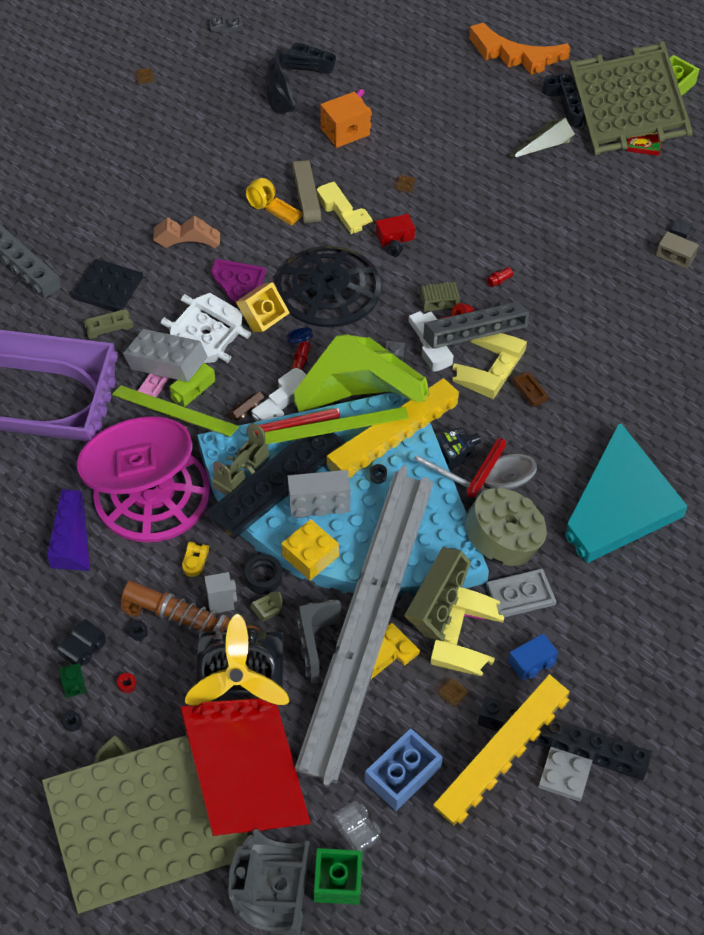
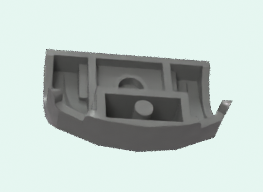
[228,829,314,935]

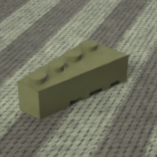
[404,547,471,642]

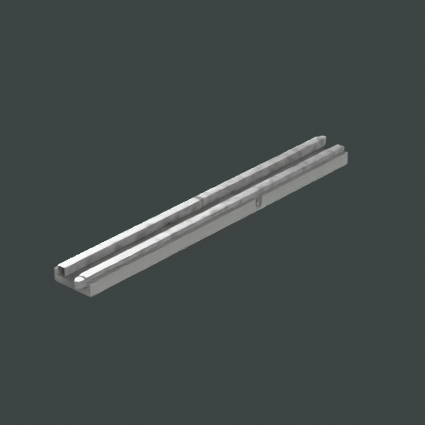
[295,465,433,787]

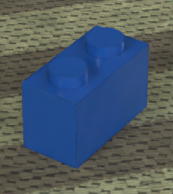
[508,633,558,681]

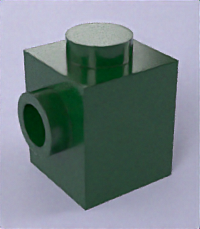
[59,663,87,698]

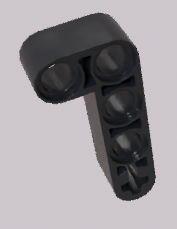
[542,74,584,127]

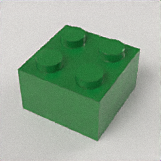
[314,848,363,905]

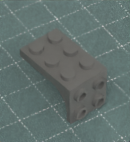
[297,600,341,684]

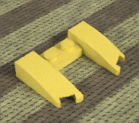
[453,333,527,399]
[431,587,504,676]

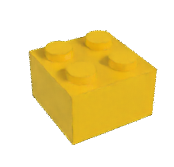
[236,282,290,333]
[281,519,339,581]

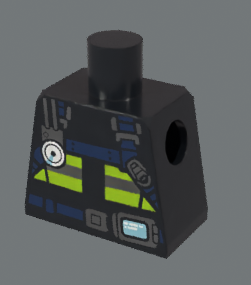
[435,427,481,471]

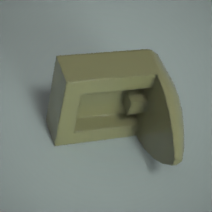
[250,591,282,622]

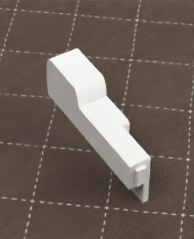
[409,311,453,371]
[252,368,306,422]

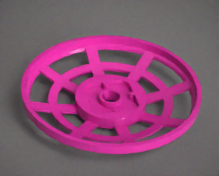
[93,455,210,542]

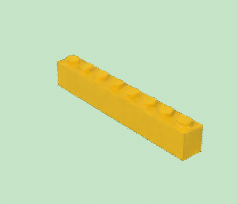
[327,378,459,478]
[434,674,570,826]

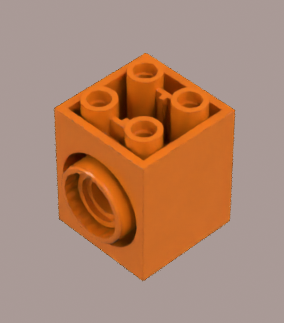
[320,91,372,148]

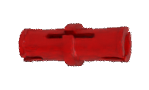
[291,340,311,371]

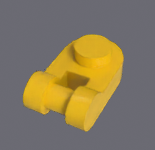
[182,541,209,577]

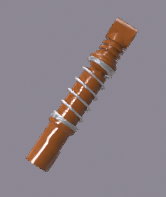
[121,580,261,631]

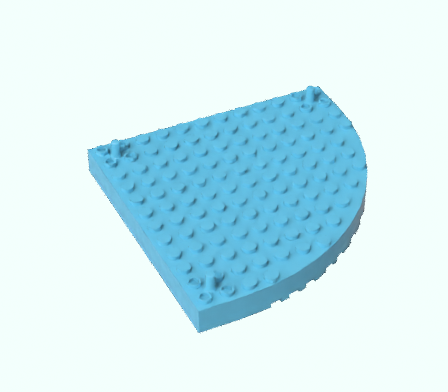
[197,392,489,597]

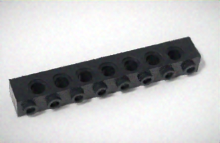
[477,696,653,781]

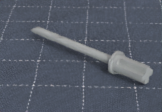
[413,455,487,497]

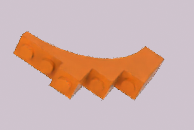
[469,23,570,75]

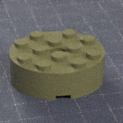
[465,487,547,566]

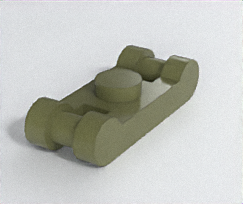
[83,310,133,339]

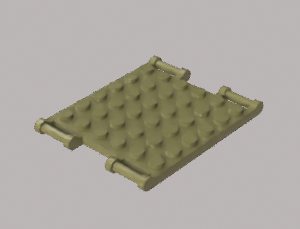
[570,41,693,156]

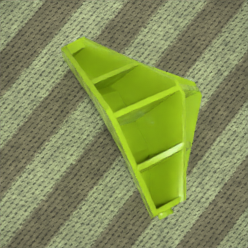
[294,334,430,412]

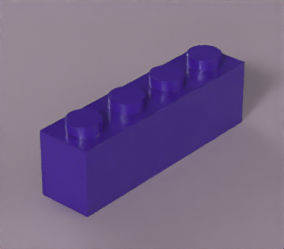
[47,489,90,571]

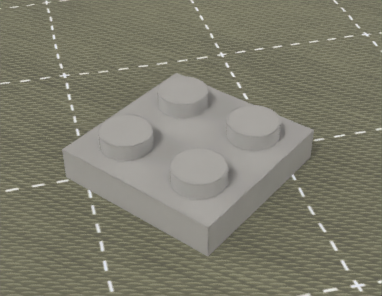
[538,747,593,802]

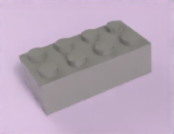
[123,329,208,382]

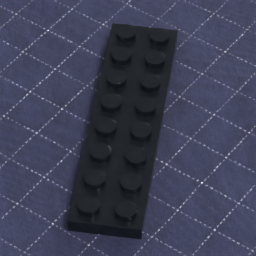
[206,421,346,539]

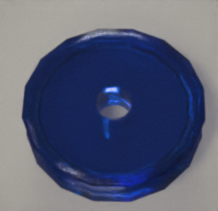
[286,327,313,344]

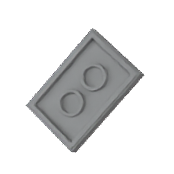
[486,568,556,617]

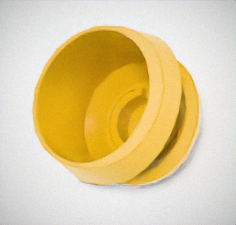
[246,178,275,209]

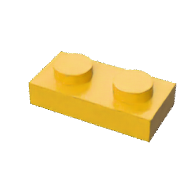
[385,623,420,666]

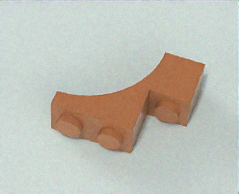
[153,215,220,248]

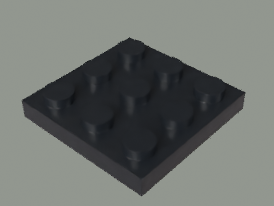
[72,259,143,312]

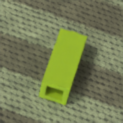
[170,362,215,407]

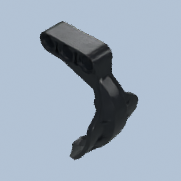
[266,42,336,114]

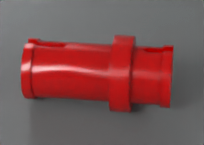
[486,267,513,287]

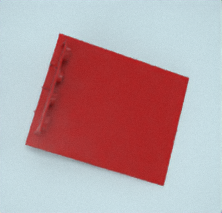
[180,698,311,836]

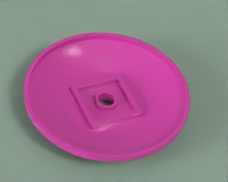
[77,417,192,494]

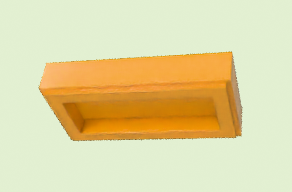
[266,197,302,226]

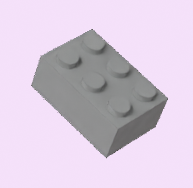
[288,470,351,518]

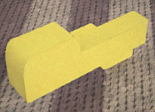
[317,182,373,234]

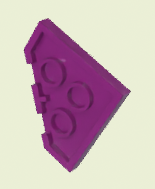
[211,259,267,308]

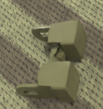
[212,423,269,495]

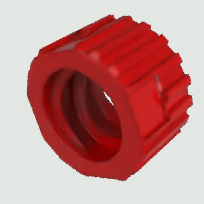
[117,672,137,693]

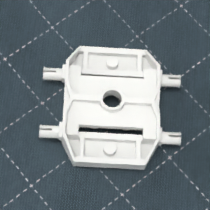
[161,293,251,363]

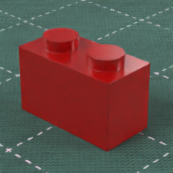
[376,214,415,247]

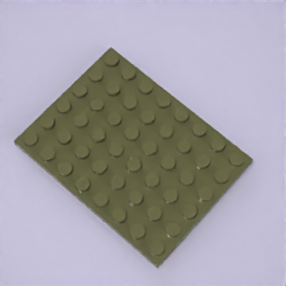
[42,735,249,914]

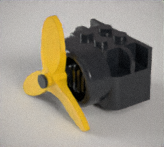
[185,614,289,706]

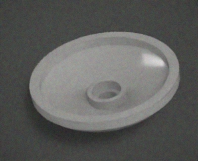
[484,454,537,490]

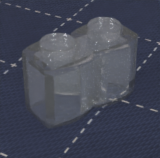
[333,800,381,852]

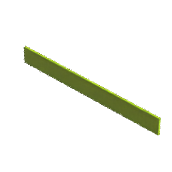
[112,385,239,437]
[264,407,408,444]

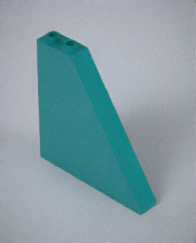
[565,424,688,563]

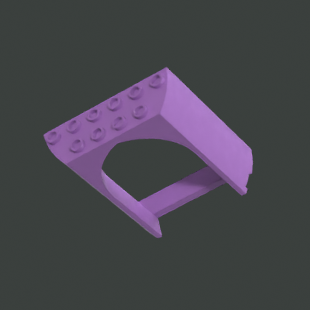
[0,330,118,442]

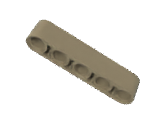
[292,160,321,224]

